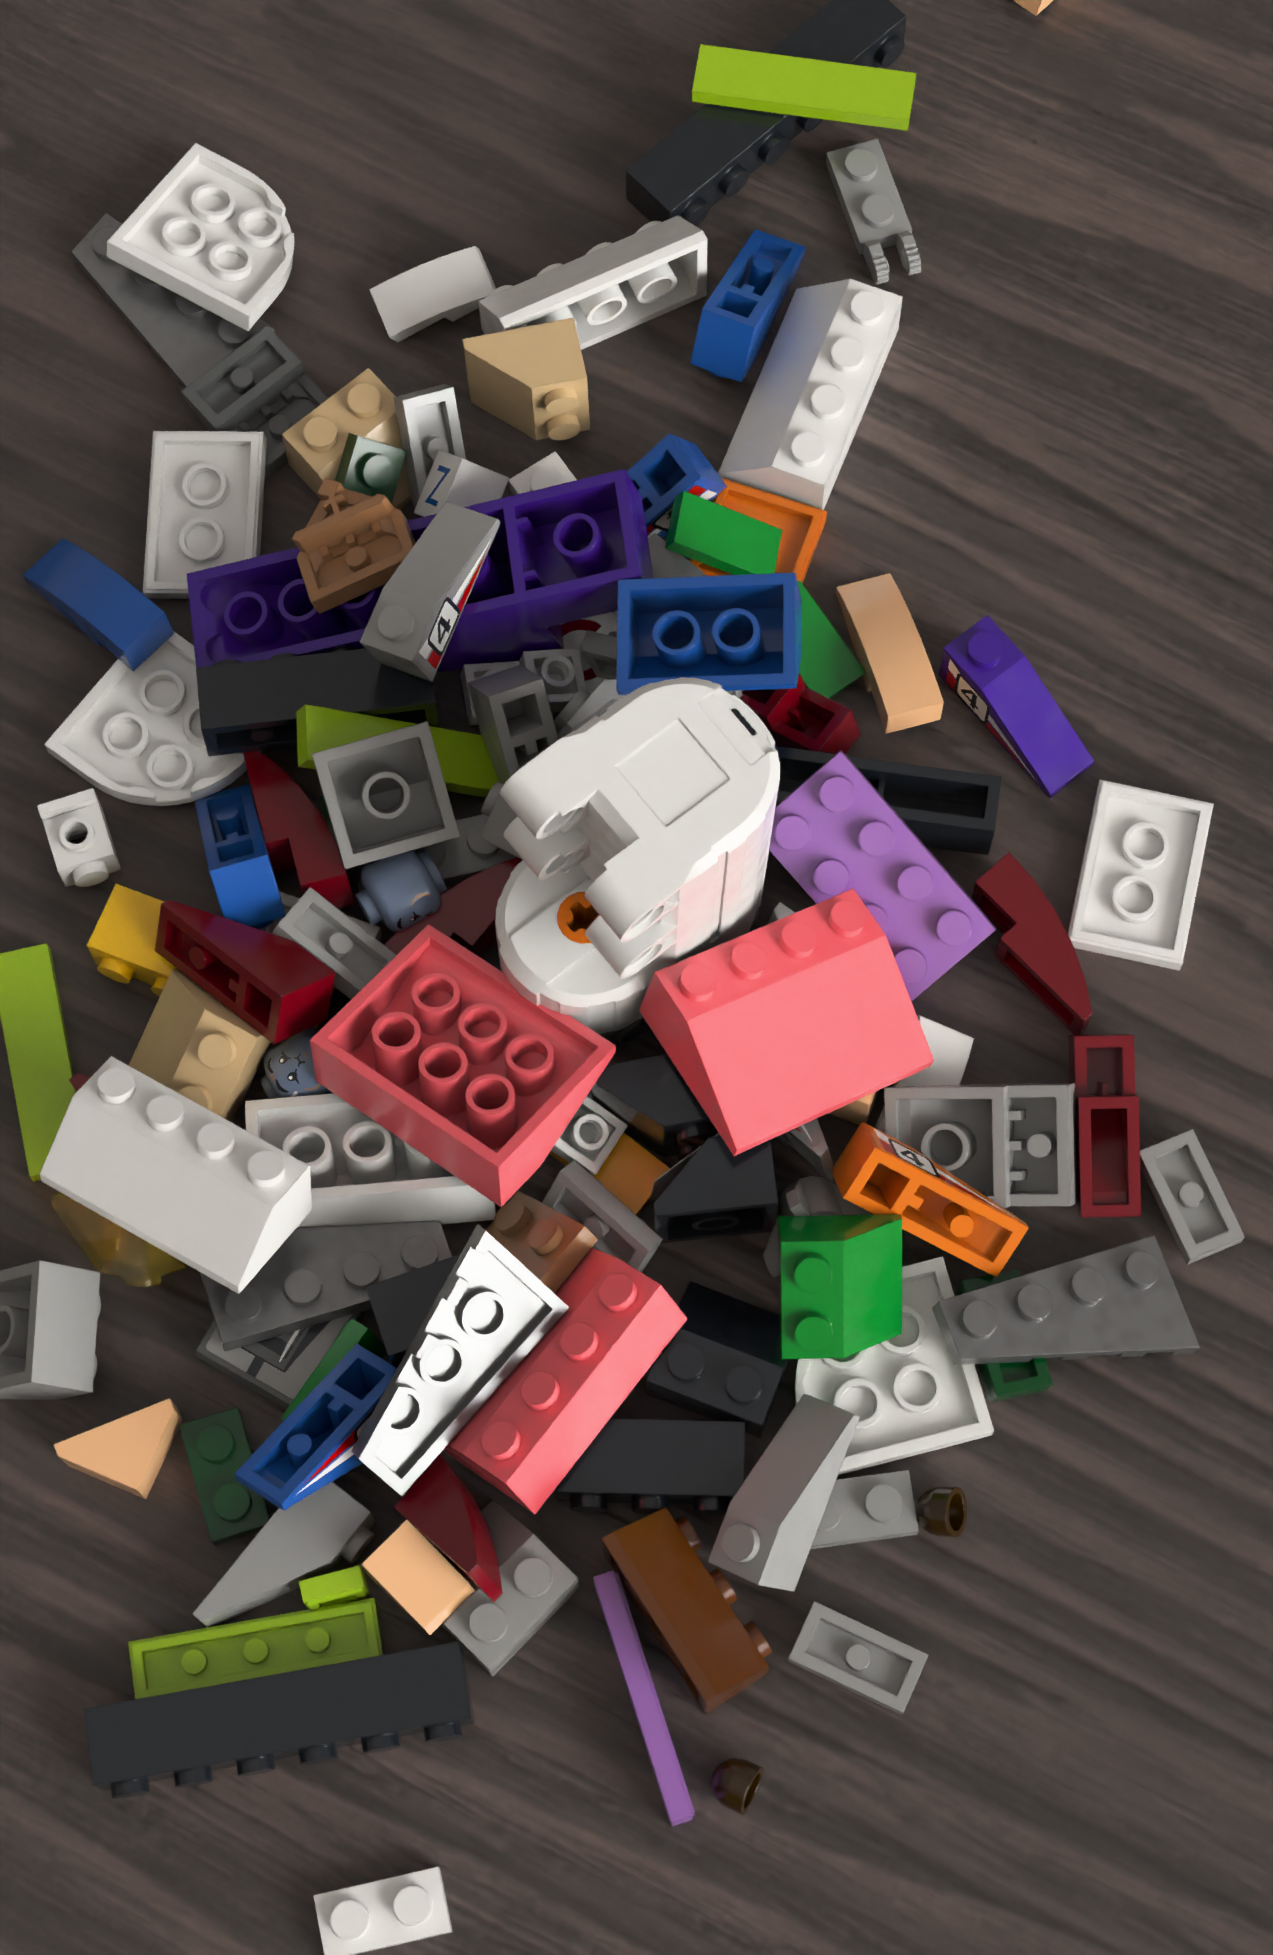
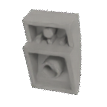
[884,1083,1078,1208]

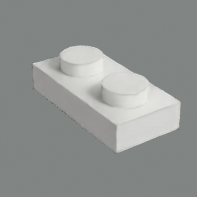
[313,1867,453,1955]

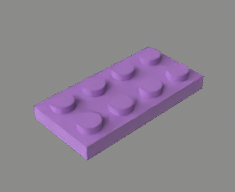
[769,750,996,1002]

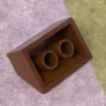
[602,1507,772,1715]

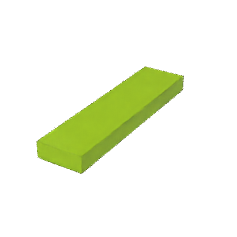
[692,44,917,131]
[296,704,500,797]
[0,943,76,1182]
[128,1598,384,1699]

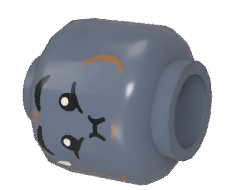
[355,850,447,933]
[261,1026,332,1099]

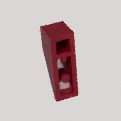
[155,900,335,1044]

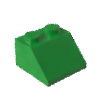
[778,1214,902,1359]

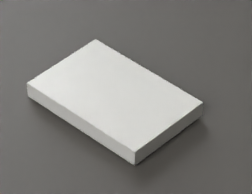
[143,431,267,599]
[1067,780,1214,971]

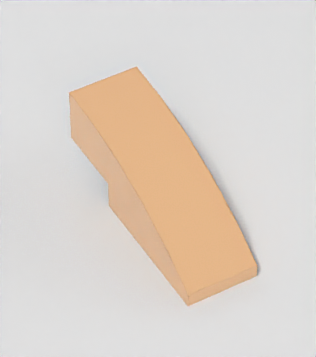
[836,573,944,734]

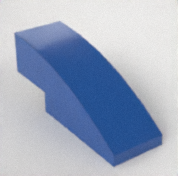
[22,538,174,672]

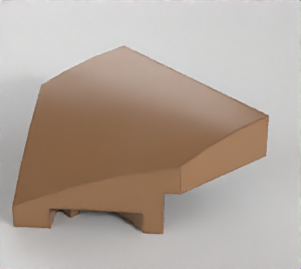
[292,478,416,614]

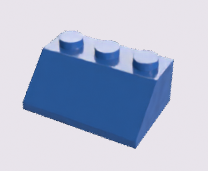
[616,573,802,695]

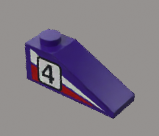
[938,615,1094,799]

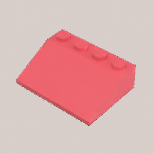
[639,888,934,1156]
[310,924,616,1207]
[443,1248,687,1514]

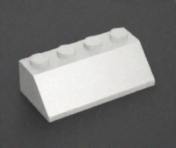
[478,215,707,350]
[718,279,903,510]
[40,1056,312,1294]
[245,1093,496,1228]

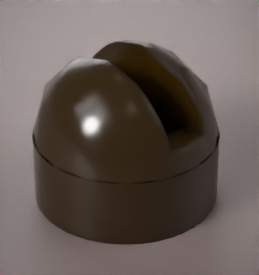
[916,1486,967,1537]
[711,1758,763,1815]

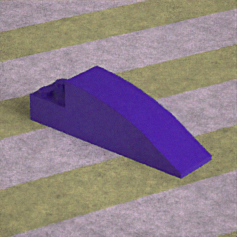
[187,469,654,672]

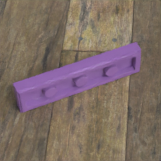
[593,1570,695,1827]

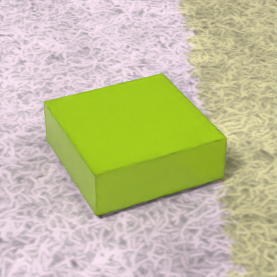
[298,1565,370,1610]

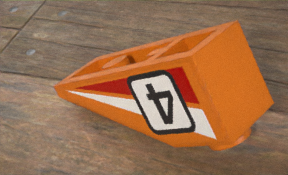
[831,1122,1029,1278]

